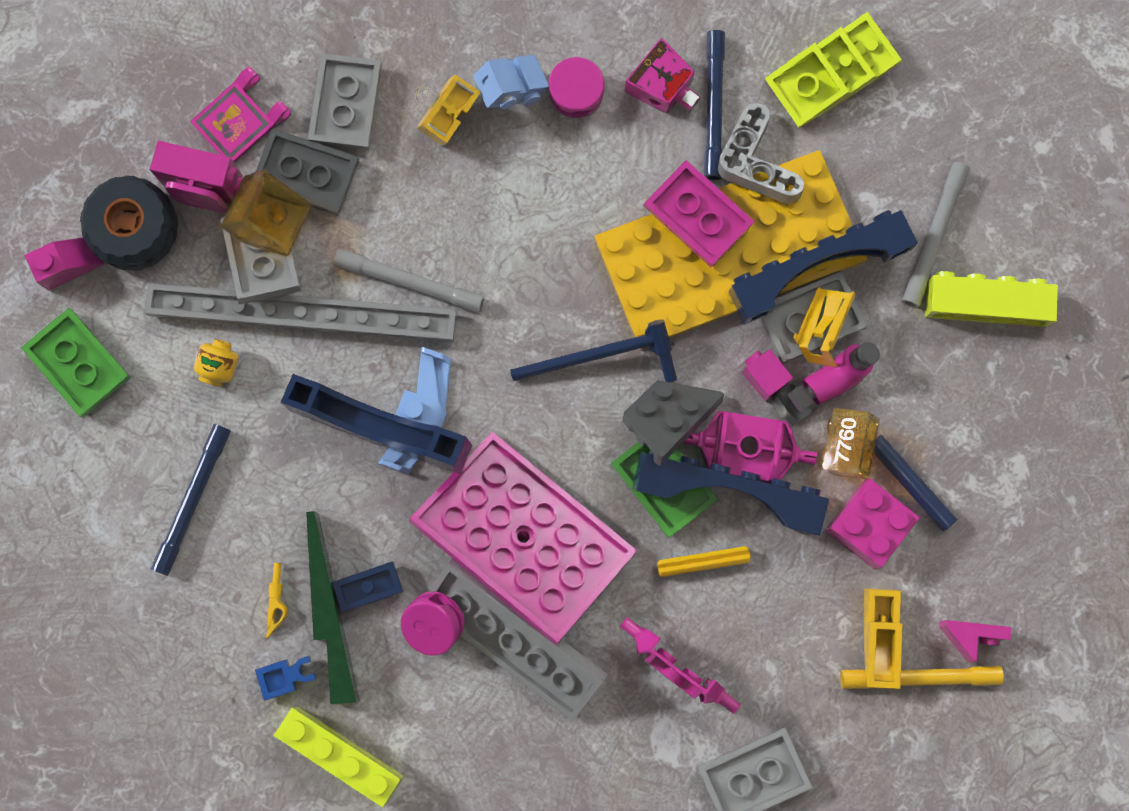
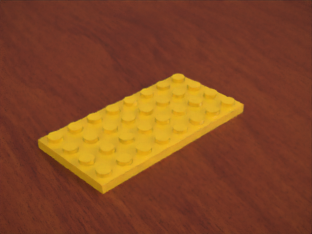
[594,150,868,350]

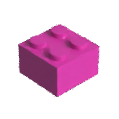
[825,478,920,569]

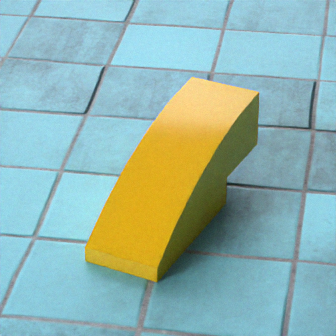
[864,588,903,689]

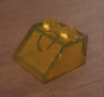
[220,169,312,256]

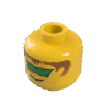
[193,338,239,387]

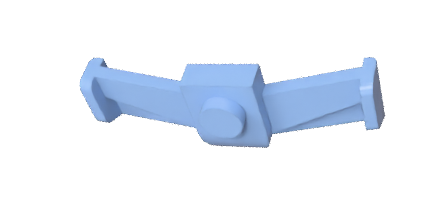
[378,347,451,475]

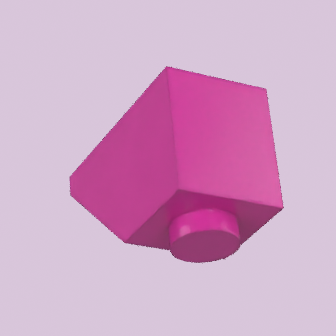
[24,238,105,291]

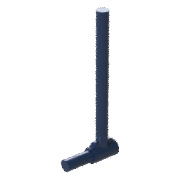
[510,319,677,382]

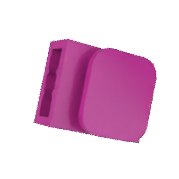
[149,140,245,213]

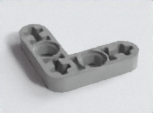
[718,103,804,204]

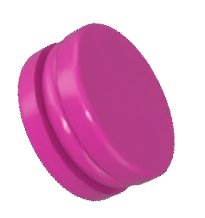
[548,57,605,118]
[401,592,465,656]

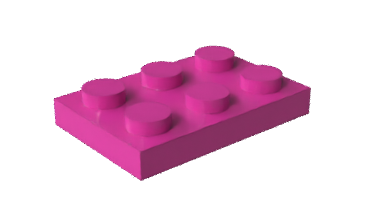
[643,160,755,268]

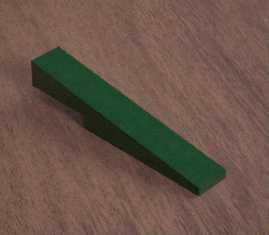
[306,511,360,705]

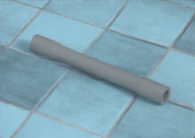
[901,162,970,308]
[333,248,484,313]

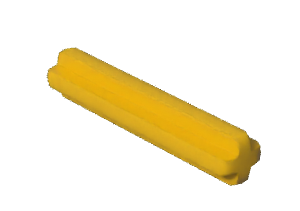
[657,546,751,577]

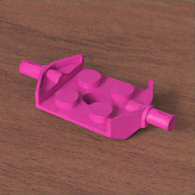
[683,411,817,482]
[619,616,741,714]

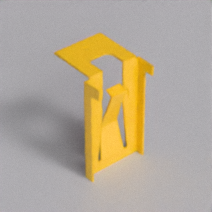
[793,286,856,367]

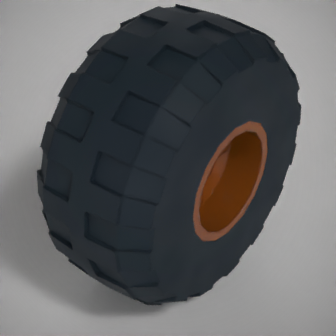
[80,175,178,271]

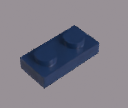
[332,561,404,613]

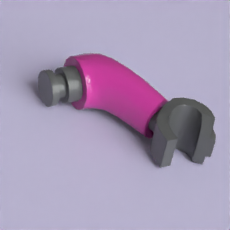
[772,342,880,426]

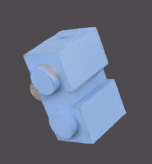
[473,55,549,109]

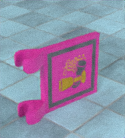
[190,67,291,163]

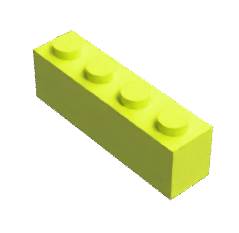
[925,271,1058,327]
[273,706,404,808]

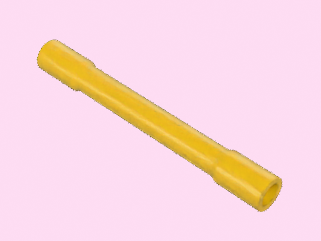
[840,666,1004,689]

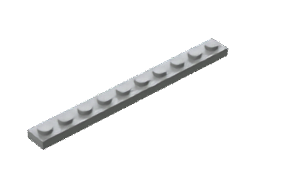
[144,283,457,342]

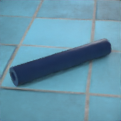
[867,434,958,531]

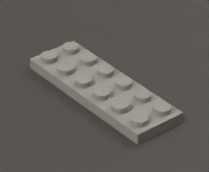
[429,559,608,721]

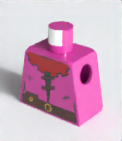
[624,38,701,113]

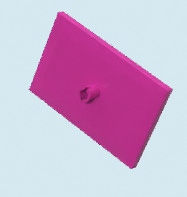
[409,432,637,646]

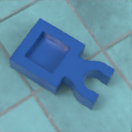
[255,656,317,701]

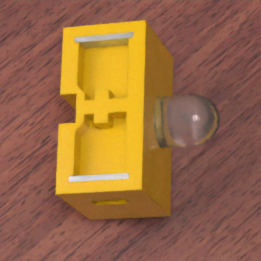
[416,74,481,145]

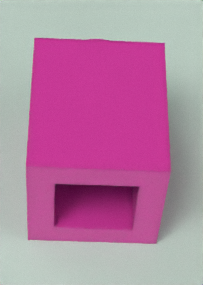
[742,349,793,401]

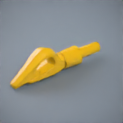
[265,563,288,639]

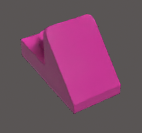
[939,620,1011,662]

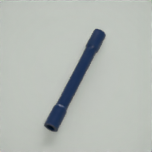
[704,30,725,180]
[150,424,231,576]

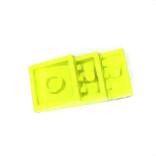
[765,11,902,128]

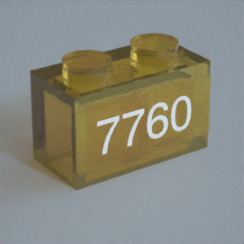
[821,408,880,480]

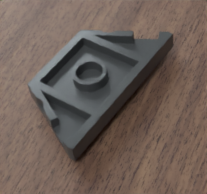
[622,380,724,466]

